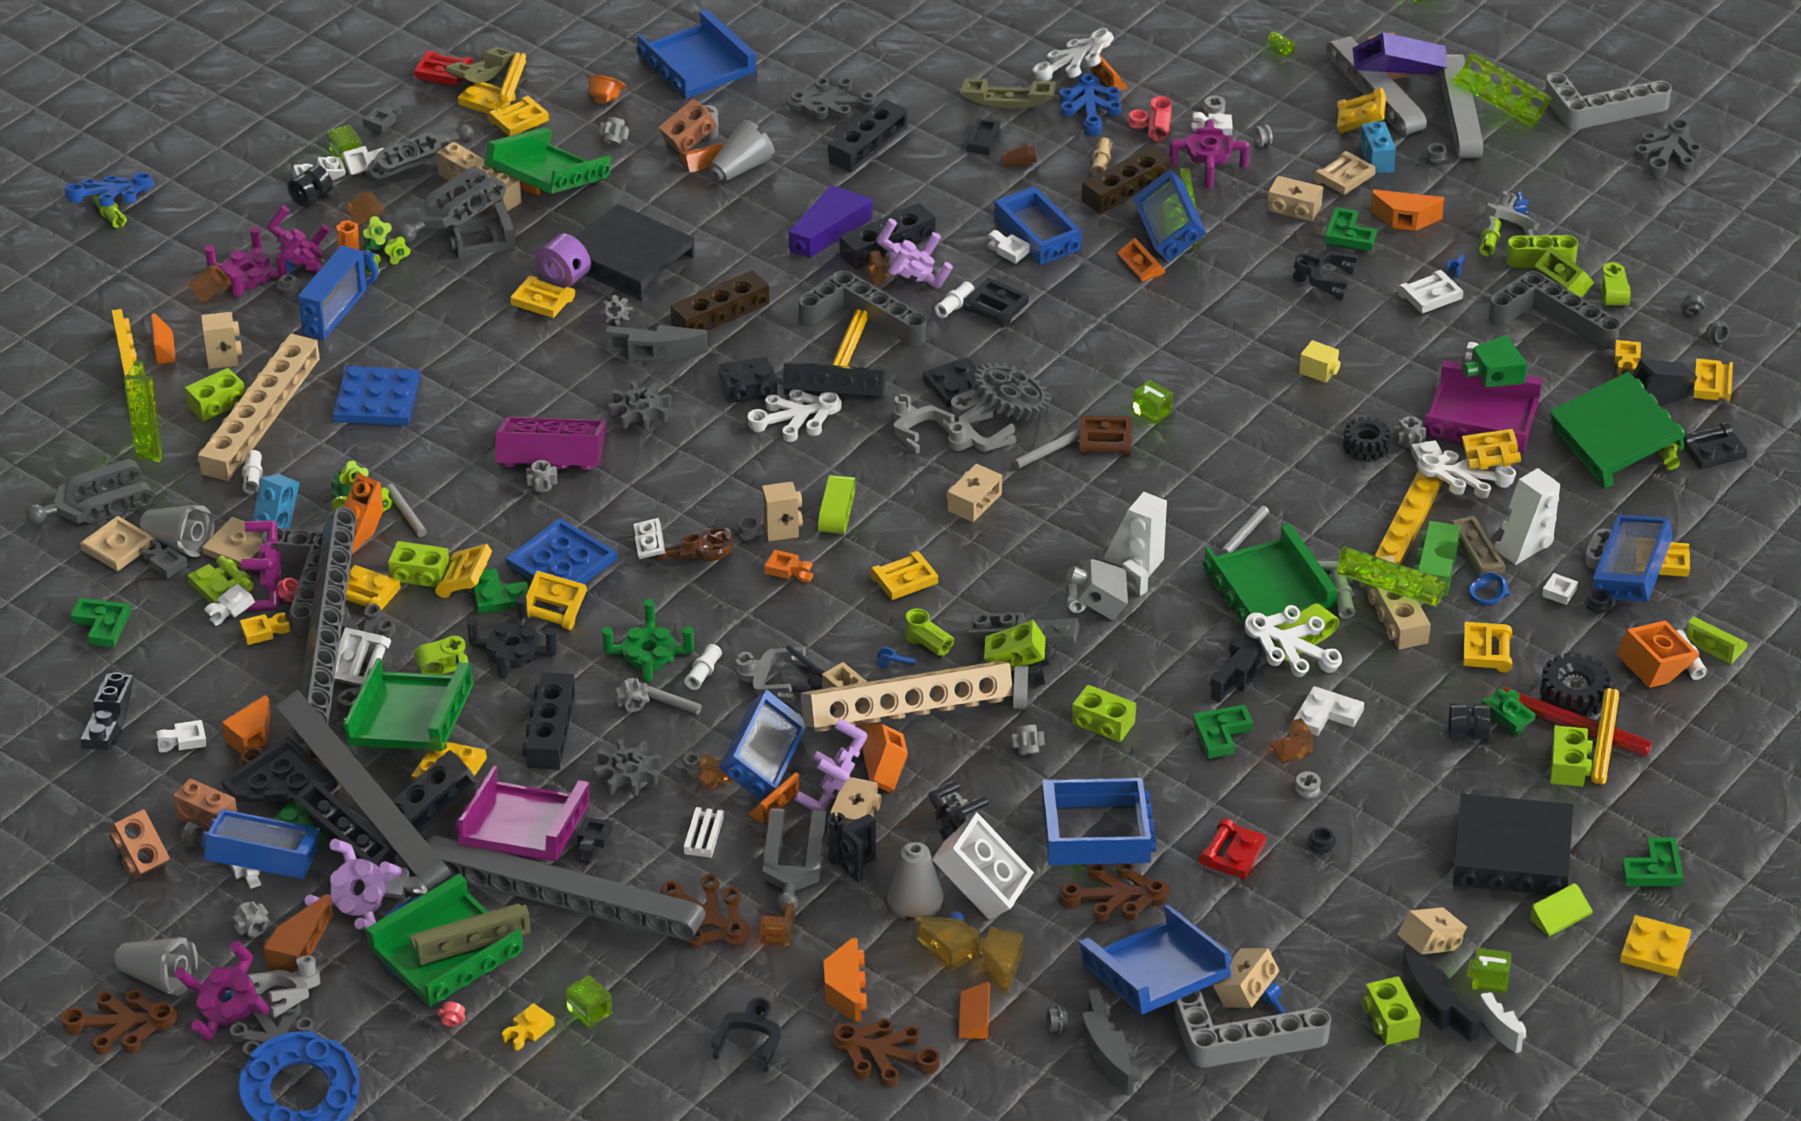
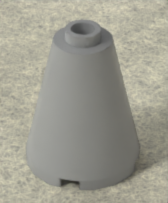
[710,120,775,182]
[140,505,214,557]
[887,842,944,920]
[114,937,198,996]

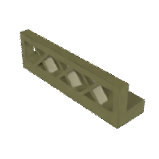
[409,904,531,965]

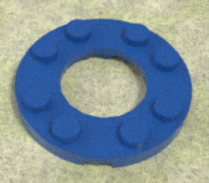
[239,1031,360,1121]

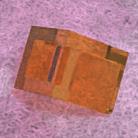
[345,191,385,225]
[188,265,231,302]
[1271,718,1314,764]
[760,903,795,947]

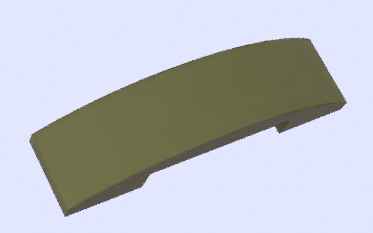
[446,47,515,82]
[961,78,1056,109]

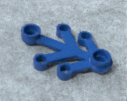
[1060,74,1122,136]
[65,173,154,207]

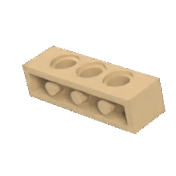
[437,142,521,211]
[1358,555,1431,650]

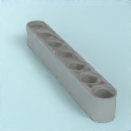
[1327,36,1427,136]
[1439,54,1483,158]

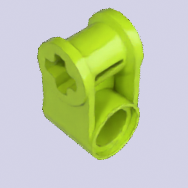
[1599,262,1631,306]
[414,636,468,675]

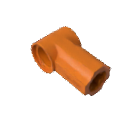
[336,220,359,250]

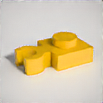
[1614,340,1641,375]
[240,612,290,645]
[502,1003,555,1051]

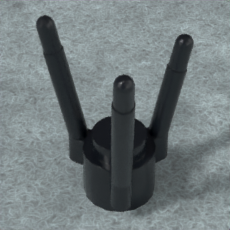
[780,645,826,692]

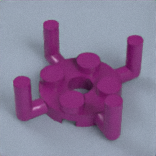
[1169,119,1250,188]
[267,205,330,273]
[205,227,287,298]
[241,520,282,611]
[175,941,270,1041]

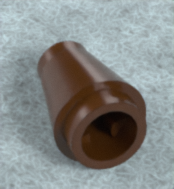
[1002,143,1037,167]

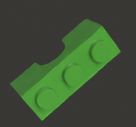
[1412,521,1461,596]

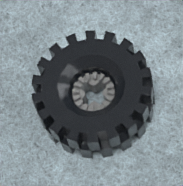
[1540,653,1611,718]

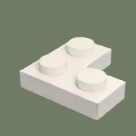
[1293,686,1364,736]

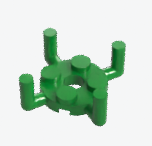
[602,599,694,683]

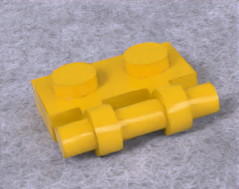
[1462,429,1521,470]

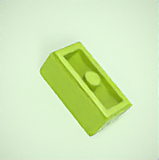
[1530,883,1593,937]

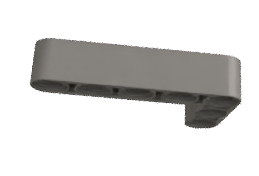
[1544,72,1672,129]
[1174,990,1331,1067]

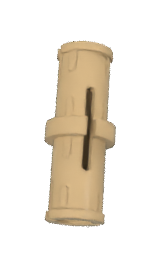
[1090,138,1112,176]

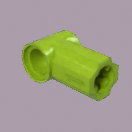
[904,608,954,657]

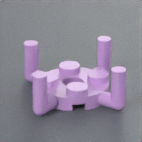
[877,219,953,289]
[794,718,867,811]
[305,839,402,931]

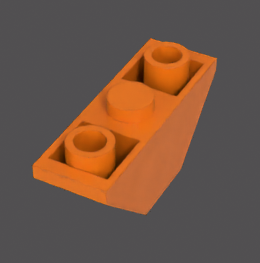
[1371,189,1445,231]
[344,473,384,554]
[857,722,908,793]
[824,938,867,1023]

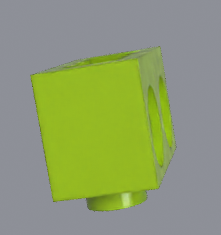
[185,368,245,422]
[388,541,450,588]
[984,620,1046,671]
[1072,685,1136,742]
[1550,726,1593,787]
[1362,976,1421,1045]

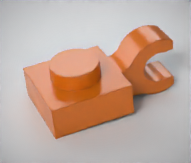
[764,550,813,583]

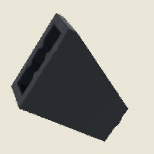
[1632,359,1698,407]

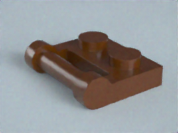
[1080,416,1131,455]

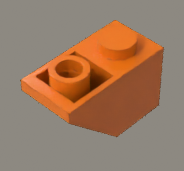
[222,695,271,754]

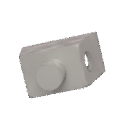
[1066,559,1128,621]

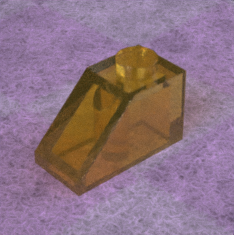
[916,916,980,971]
[979,927,1024,994]

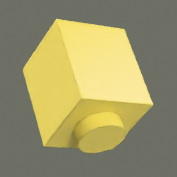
[1299,340,1340,383]

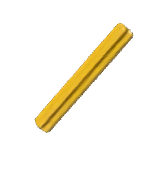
[499,52,526,103]
[832,309,868,366]
[1591,688,1619,785]

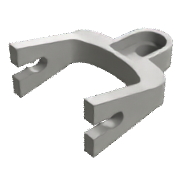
[1484,191,1540,236]
[893,394,955,454]
[948,403,1016,452]
[736,647,808,704]
[248,956,320,1018]

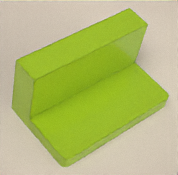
[1686,617,1748,664]

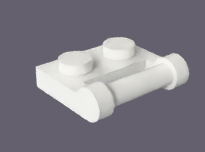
[1397,270,1463,314]
[334,628,391,687]

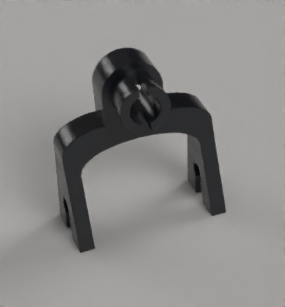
[1293,250,1358,300]
[711,997,781,1072]

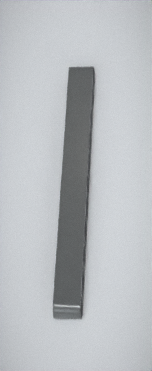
[295,506,356,743]
[276,689,452,891]
[426,835,706,940]

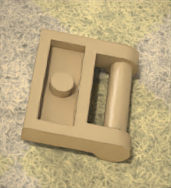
[1312,151,1376,195]

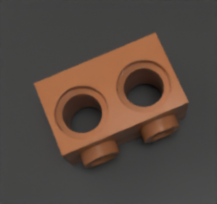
[658,98,717,154]
[173,778,237,832]
[109,809,170,879]

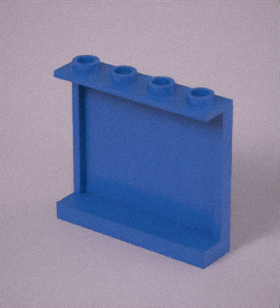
[636,9,756,99]
[1079,904,1232,1015]

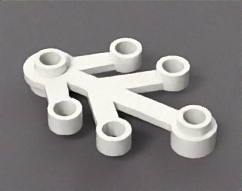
[1033,28,1113,81]
[748,389,842,442]
[1417,450,1516,498]
[1245,605,1342,677]

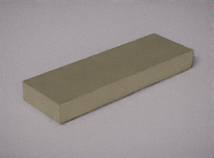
[1450,516,1505,575]

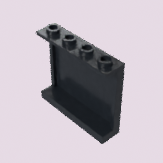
[572,204,695,301]
[1453,794,1573,895]

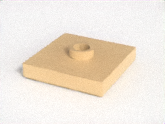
[80,516,155,571]
[202,517,263,570]

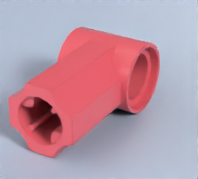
[1148,96,1172,142]

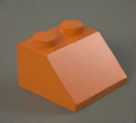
[1616,620,1699,688]

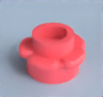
[1127,110,1150,131]
[277,578,299,603]
[437,1002,466,1027]

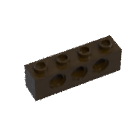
[1081,145,1172,214]
[670,270,769,330]

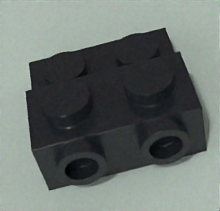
[719,357,777,403]

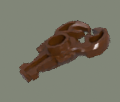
[656,527,733,562]

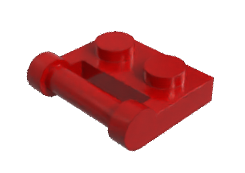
[414,50,472,86]
[1198,818,1267,880]

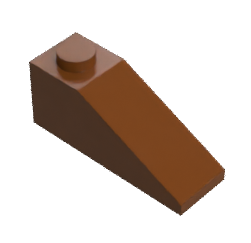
[263,894,333,973]

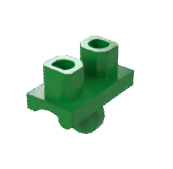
[1481,688,1536,737]

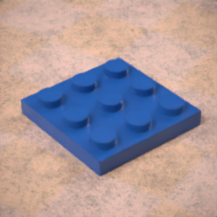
[333,366,421,426]
[506,518,617,584]

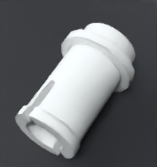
[1067,583,1087,613]

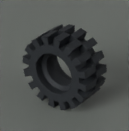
[1343,417,1390,462]

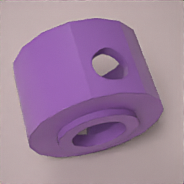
[535,233,591,288]

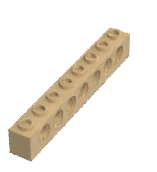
[198,334,320,482]
[800,661,1013,731]

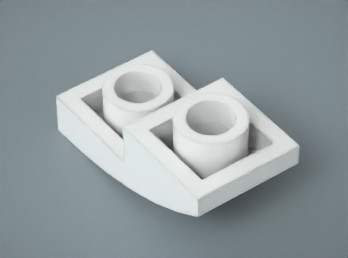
[292,156,346,180]
[634,518,665,559]
[1478,992,1526,1053]

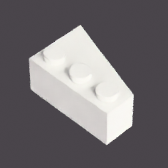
[1494,468,1560,565]
[1103,492,1167,578]

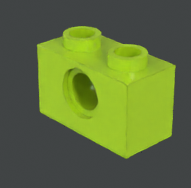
[1535,247,1594,297]

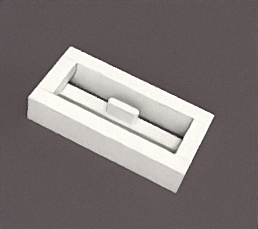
[684,807,724,858]

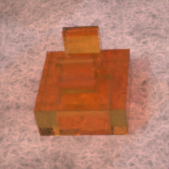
[868,251,893,285]
[699,753,732,791]

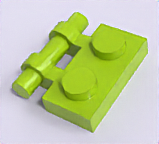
[187,556,254,604]

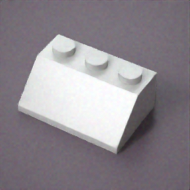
[932,812,1034,920]

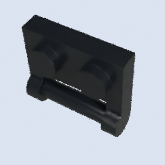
[963,278,1029,326]
[1683,422,1748,470]

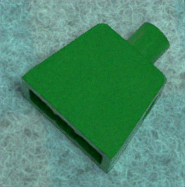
[1462,335,1527,387]

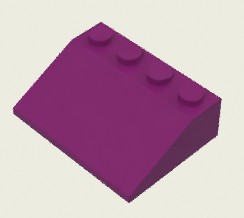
[496,416,607,470]

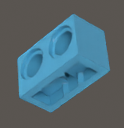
[1360,121,1396,174]
[252,474,300,532]

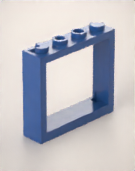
[1042,778,1156,865]

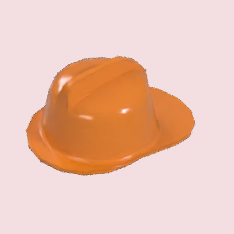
[583,73,626,104]

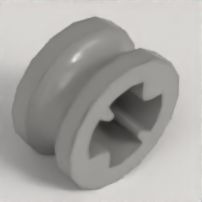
[1204,95,1225,115]
[1254,125,1273,147]
[1295,771,1321,799]

